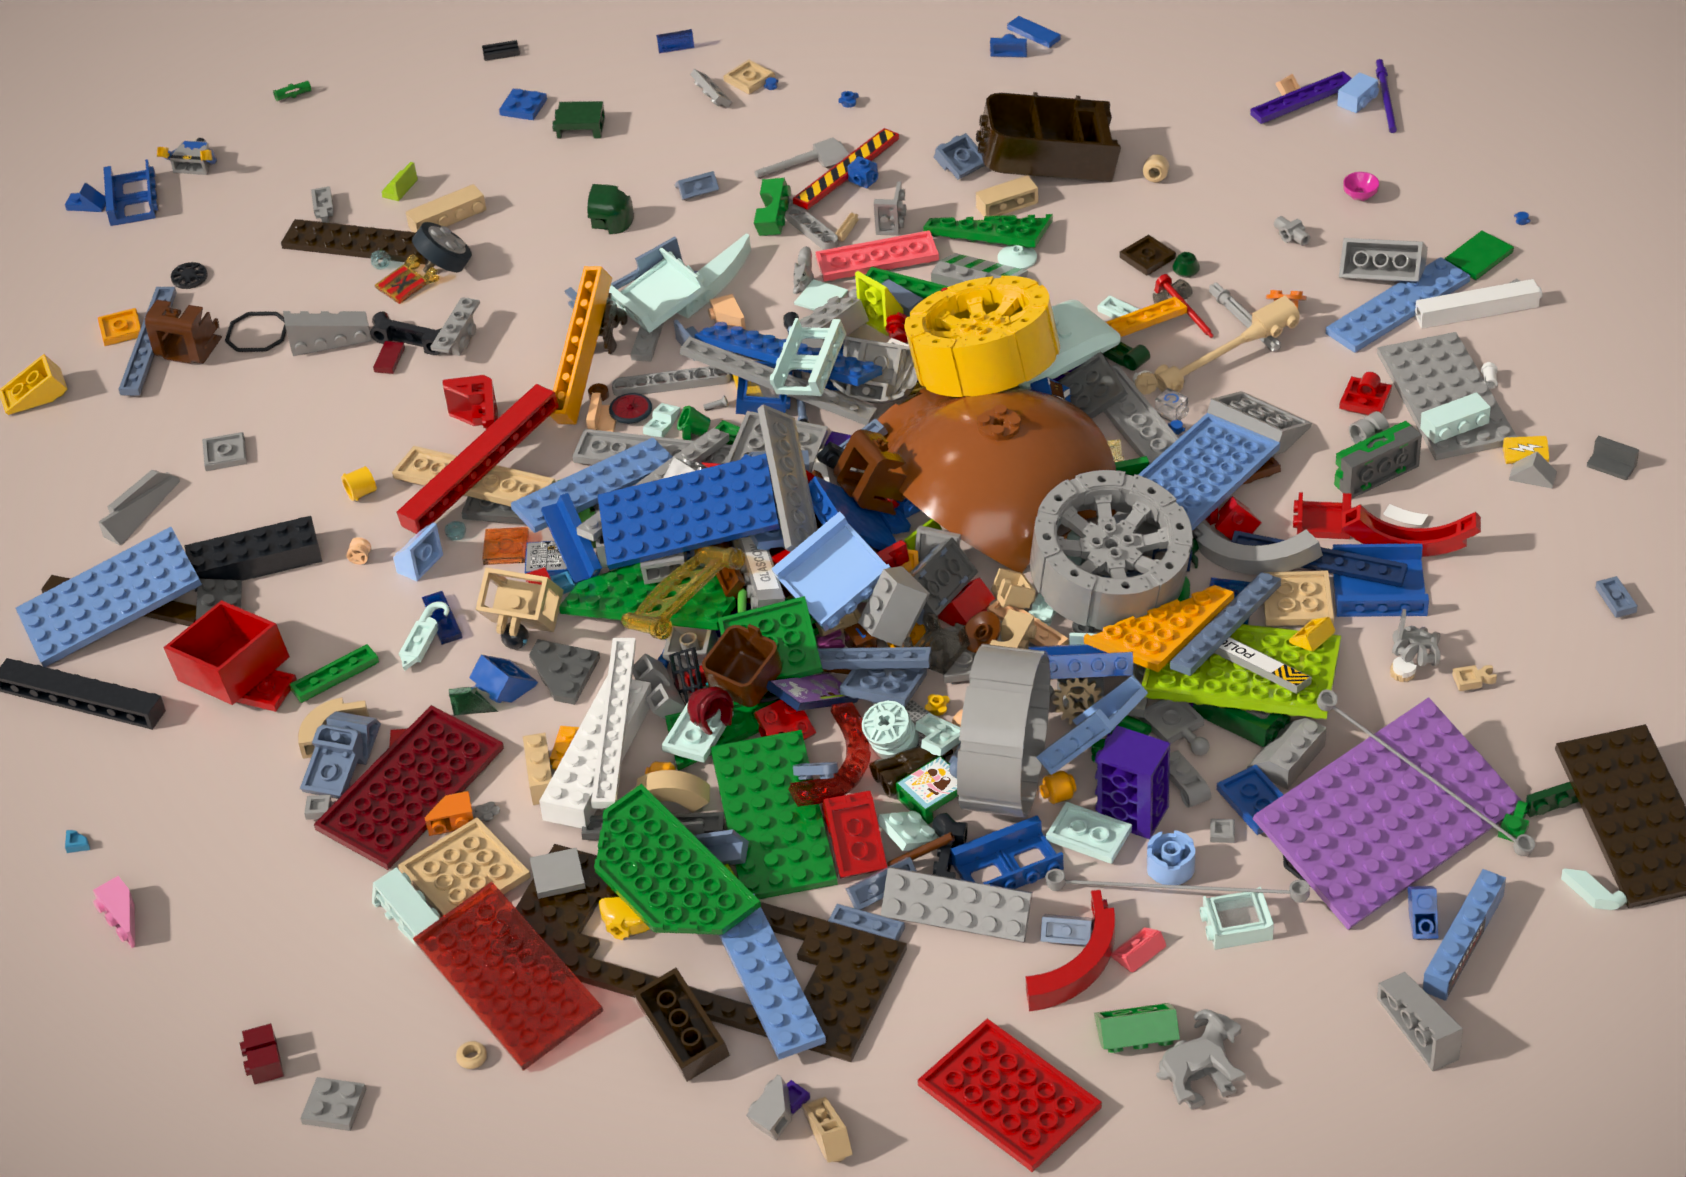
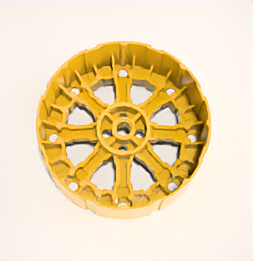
[904,276,1060,397]

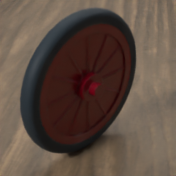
[609,393,652,424]

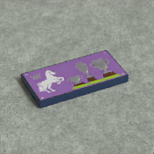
[766,673,859,711]

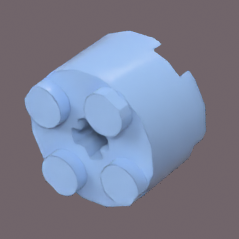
[1147,830,1196,889]

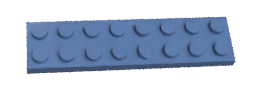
[1325,257,1470,353]
[511,437,673,533]
[719,894,826,1060]

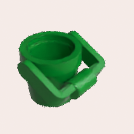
[677,405,711,440]

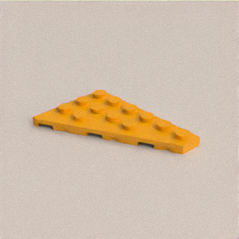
[1084,585,1234,672]

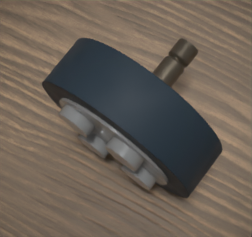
[412,222,472,274]

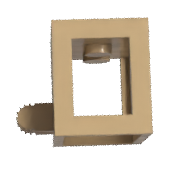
[476,567,564,636]

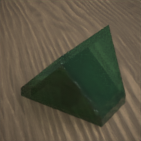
[449,686,499,716]

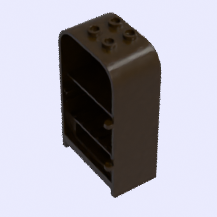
[976,92,1121,182]

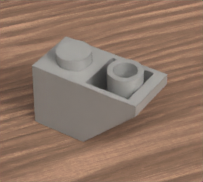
[746,1074,792,1140]

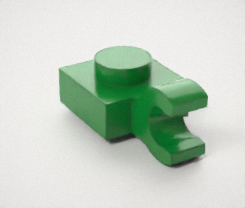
[1498,800,1529,842]

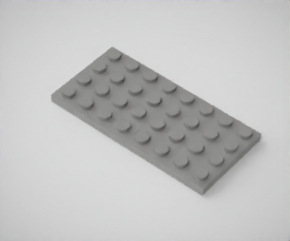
[1377,332,1517,460]

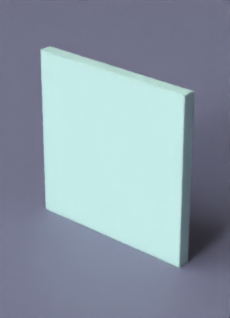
[794,279,848,310]

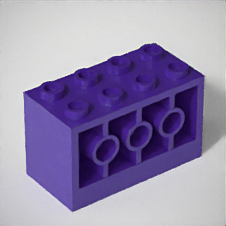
[1095,726,1170,839]

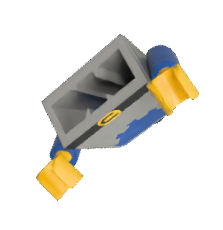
[157,138,217,175]

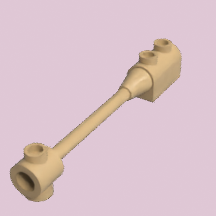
[1154,295,1300,394]

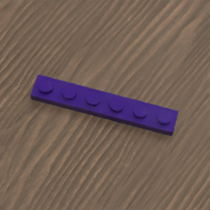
[1250,71,1352,124]

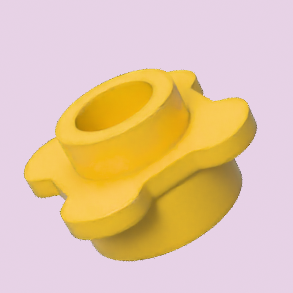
[925,694,950,716]

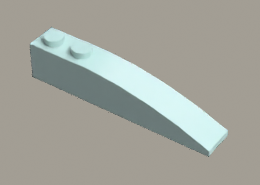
[677,233,751,318]

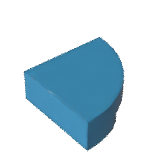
[65,830,90,853]

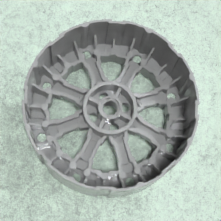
[1030,470,1193,630]
[957,644,1050,818]

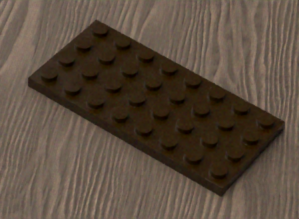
[1555,724,1686,908]

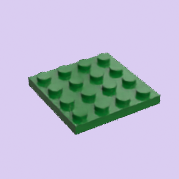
[718,596,823,680]

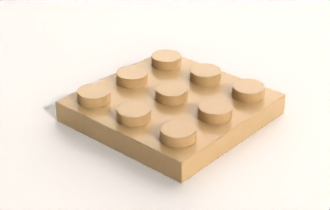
[1263,571,1334,626]

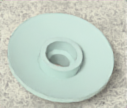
[998,245,1037,270]

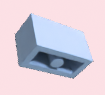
[1337,72,1379,113]

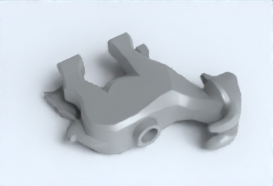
[1156,1009,1246,1110]

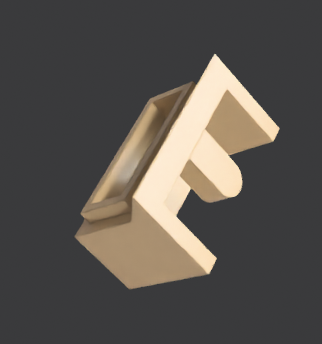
[991,568,1036,609]

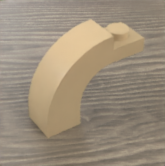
[298,697,369,759]
[631,770,710,813]

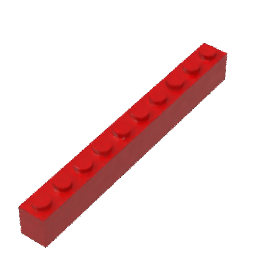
[396,384,559,534]

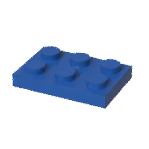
[1216,765,1283,835]

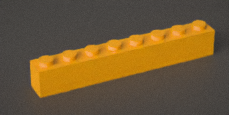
[550,266,612,425]

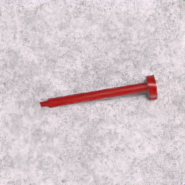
[1154,274,1214,338]

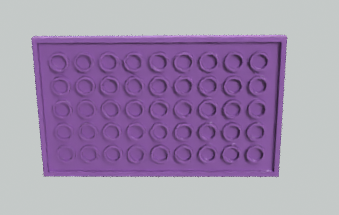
[1253,697,1522,930]

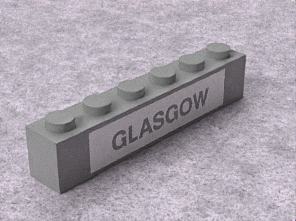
[731,536,785,609]

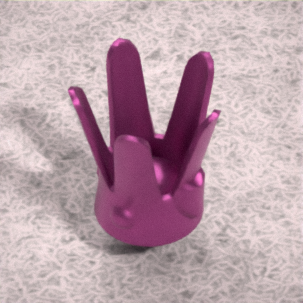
[816,629,845,648]

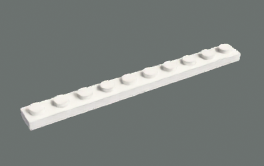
[591,638,636,808]

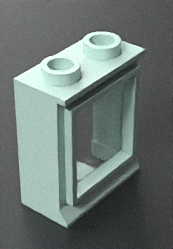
[1199,887,1274,950]

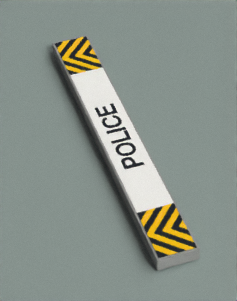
[1191,632,1312,693]

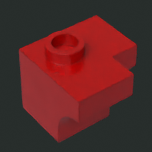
[1215,496,1262,540]

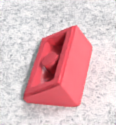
[1111,927,1166,972]

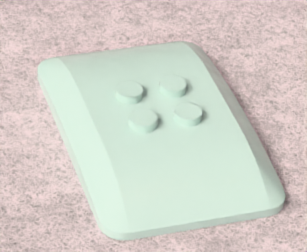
[1018,300,1121,389]

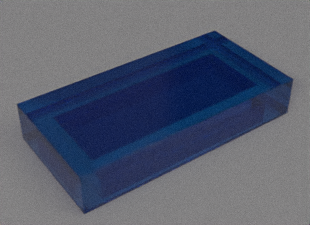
[656,29,694,53]

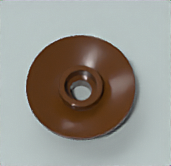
[962,611,1001,653]

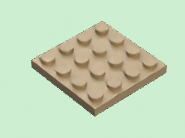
[398,817,531,927]

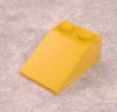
[0,354,68,415]

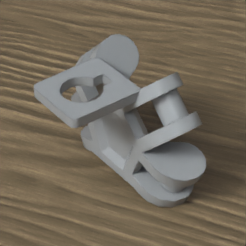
[1392,609,1440,666]

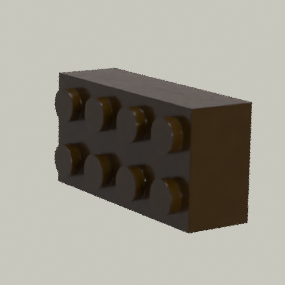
[633,967,730,1082]

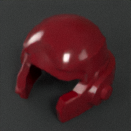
[687,686,734,735]

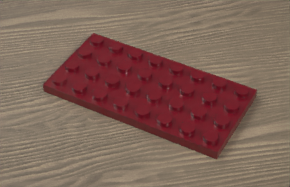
[314,705,504,870]

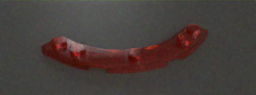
[788,702,871,807]

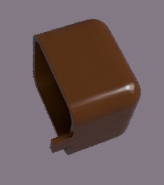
[702,624,782,707]

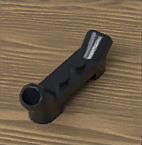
[370,311,442,356]
[932,813,968,879]

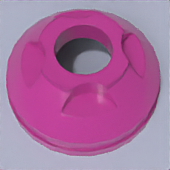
[1343,172,1379,201]

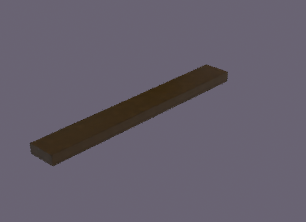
[41,575,197,626]

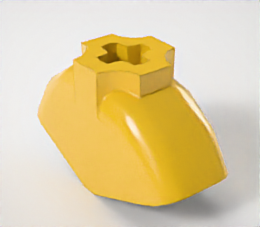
[599,897,650,940]

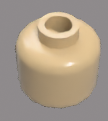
[1143,154,1169,183]

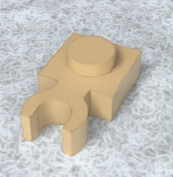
[1452,665,1497,691]

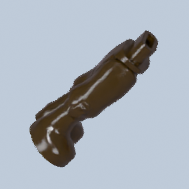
[869,745,953,797]

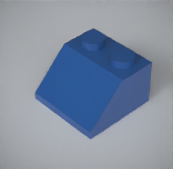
[469,654,538,703]

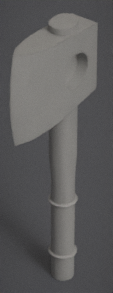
[755,137,849,178]

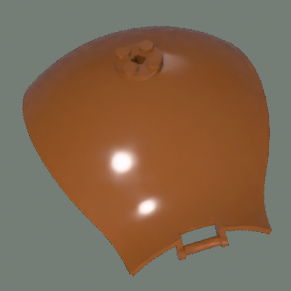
[877,388,1117,573]

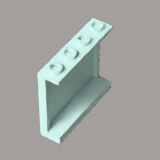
[609,248,706,333]

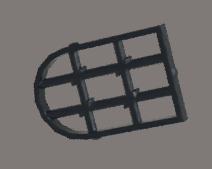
[669,647,703,706]

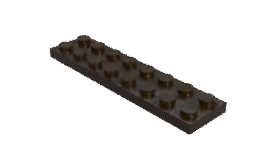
[281,219,428,265]

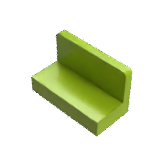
[381,162,418,201]

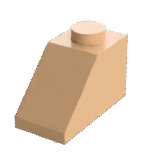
[708,294,746,330]

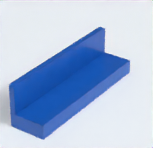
[541,493,602,584]

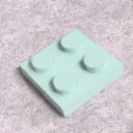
[877,811,939,851]

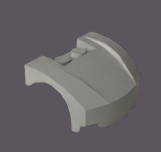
[830,336,918,403]

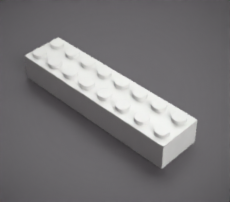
[540,676,652,829]

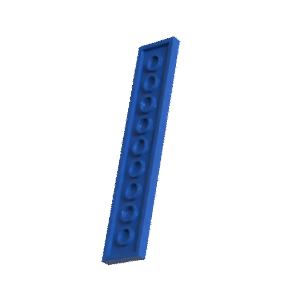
[695,322,882,387]

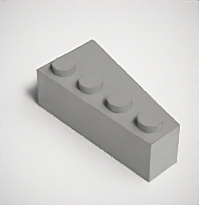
[283,311,372,356]
[1377,972,1463,1072]

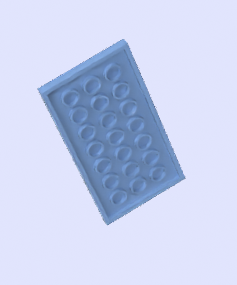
[1138,413,1280,531]
[15,527,202,667]

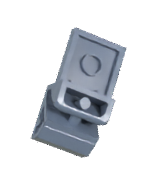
[300,711,381,799]

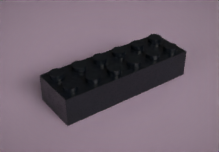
[184,516,322,592]

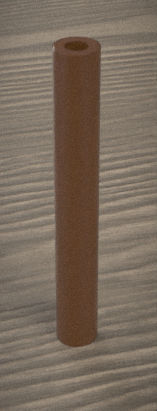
[887,832,955,867]

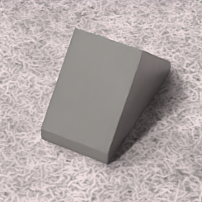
[1509,451,1557,488]

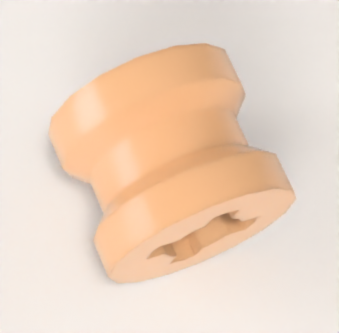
[346,537,371,565]

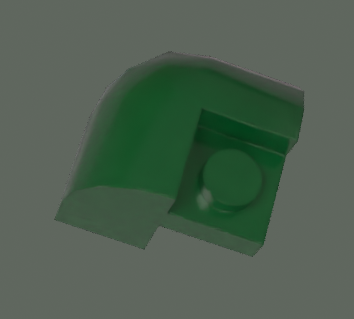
[587,184,634,234]

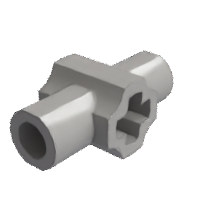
[1274,216,1310,246]

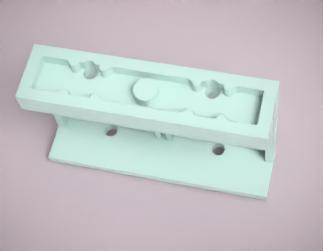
[770,318,846,396]

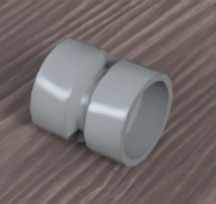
[1349,411,1390,444]

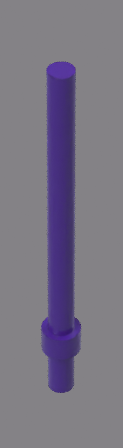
[1376,59,1397,133]

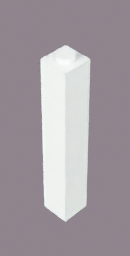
[1415,279,1542,329]

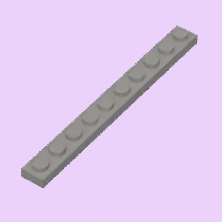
[680,336,877,425]
[577,428,729,541]

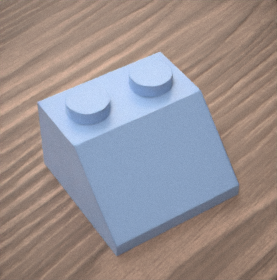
[393,523,443,581]

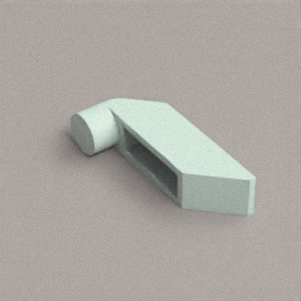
[1561,868,1627,910]

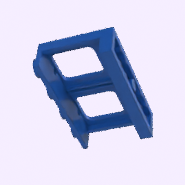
[103,159,158,226]
[951,815,1064,889]

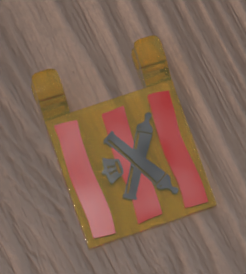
[374,255,439,304]

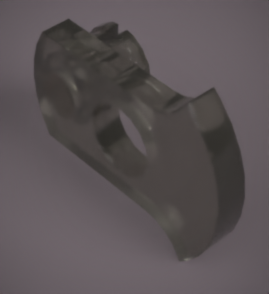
[1153,279,1193,304]

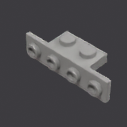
[431,297,480,356]

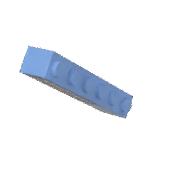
[1423,869,1506,1001]

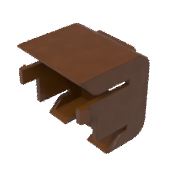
[145,300,222,364]
[833,429,907,515]

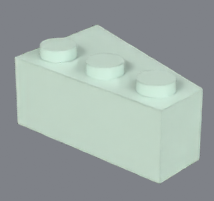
[372,867,441,946]

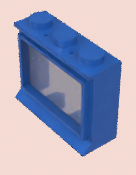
[736,361,793,415]

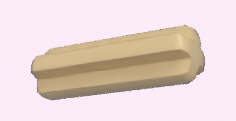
[835,212,859,242]

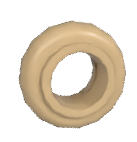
[456,1041,487,1069]

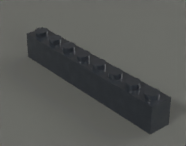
[0,658,166,730]

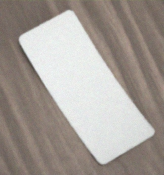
[1383,504,1428,525]

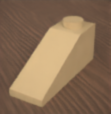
[802,1097,853,1163]

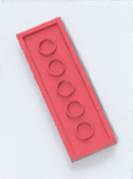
[815,230,939,282]

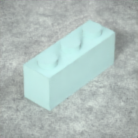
[1420,392,1491,443]

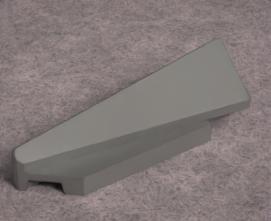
[99,470,180,545]

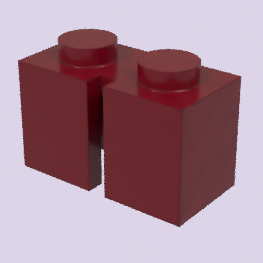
[239,1023,284,1085]

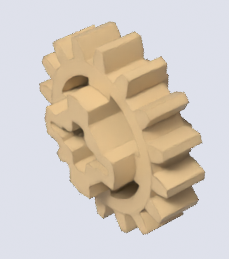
[1053,677,1104,725]

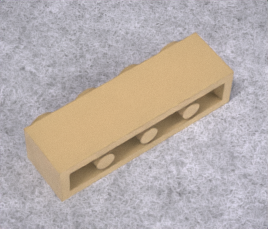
[406,184,486,232]

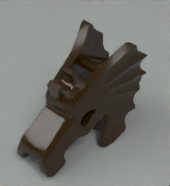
[598,293,628,354]

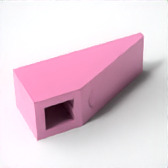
[93,876,135,948]

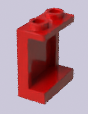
[1293,492,1352,539]

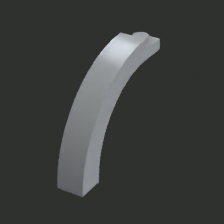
[1192,522,1323,575]

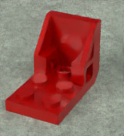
[443,375,498,429]
[821,790,887,879]

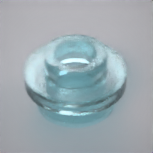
[371,250,390,269]
[444,521,466,541]

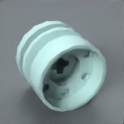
[862,700,919,759]

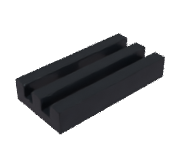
[482,40,520,61]

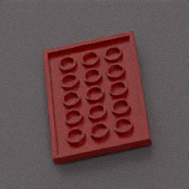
[918,1018,1102,1172]

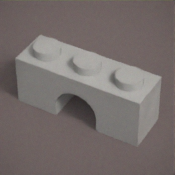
[633,653,685,719]

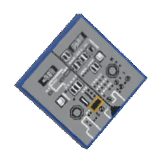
[525,541,568,576]

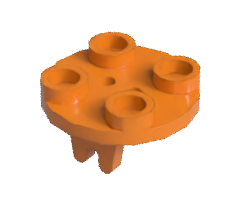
[1266,290,1307,309]

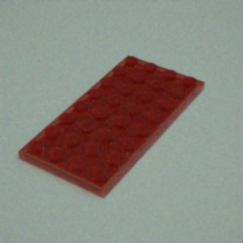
[413,882,604,1071]

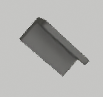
[1587,435,1639,480]

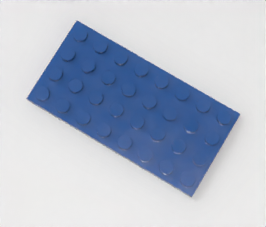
[598,454,780,570]

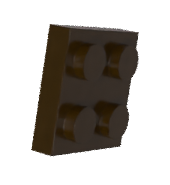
[1120,234,1176,276]

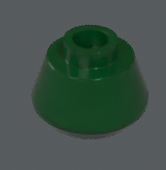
[1172,252,1200,278]

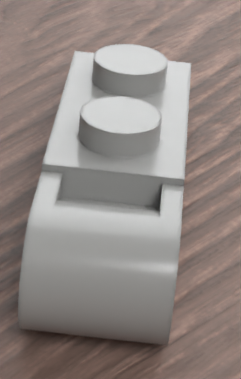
[1170,751,1211,808]

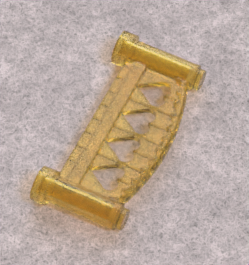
[621,545,745,640]

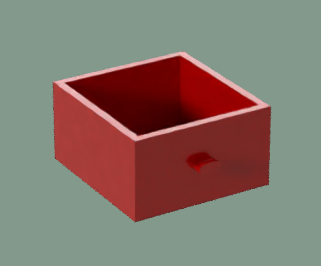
[163,600,290,705]

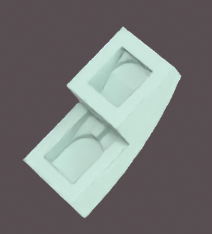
[643,403,680,437]

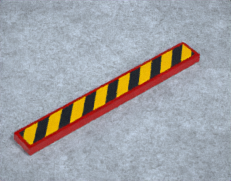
[793,128,899,210]

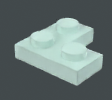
[915,713,961,756]

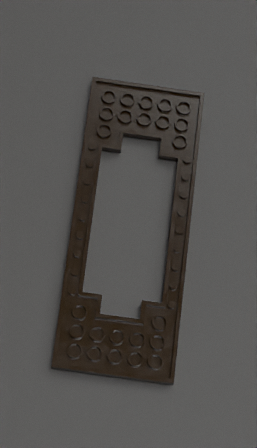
[490,844,907,1062]

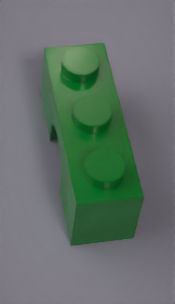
[754,178,791,236]

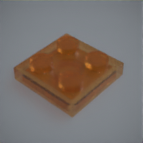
[482,527,529,565]

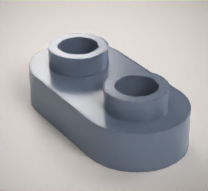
[793,762,838,780]

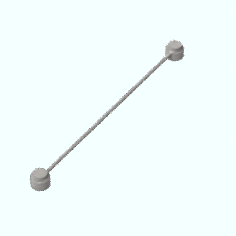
[1317,690,1535,856]
[1045,869,1310,903]

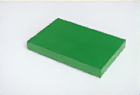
[1444,230,1514,280]

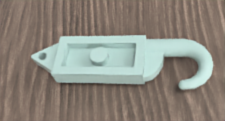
[399,602,449,671]

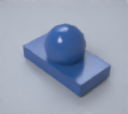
[990,34,1027,57]

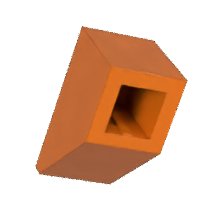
[425,791,474,836]

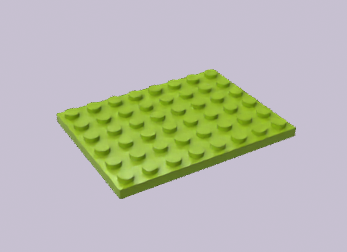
[1142,624,1341,719]

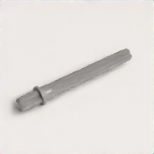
[1209,282,1281,352]

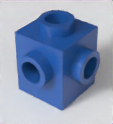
[847,156,879,188]

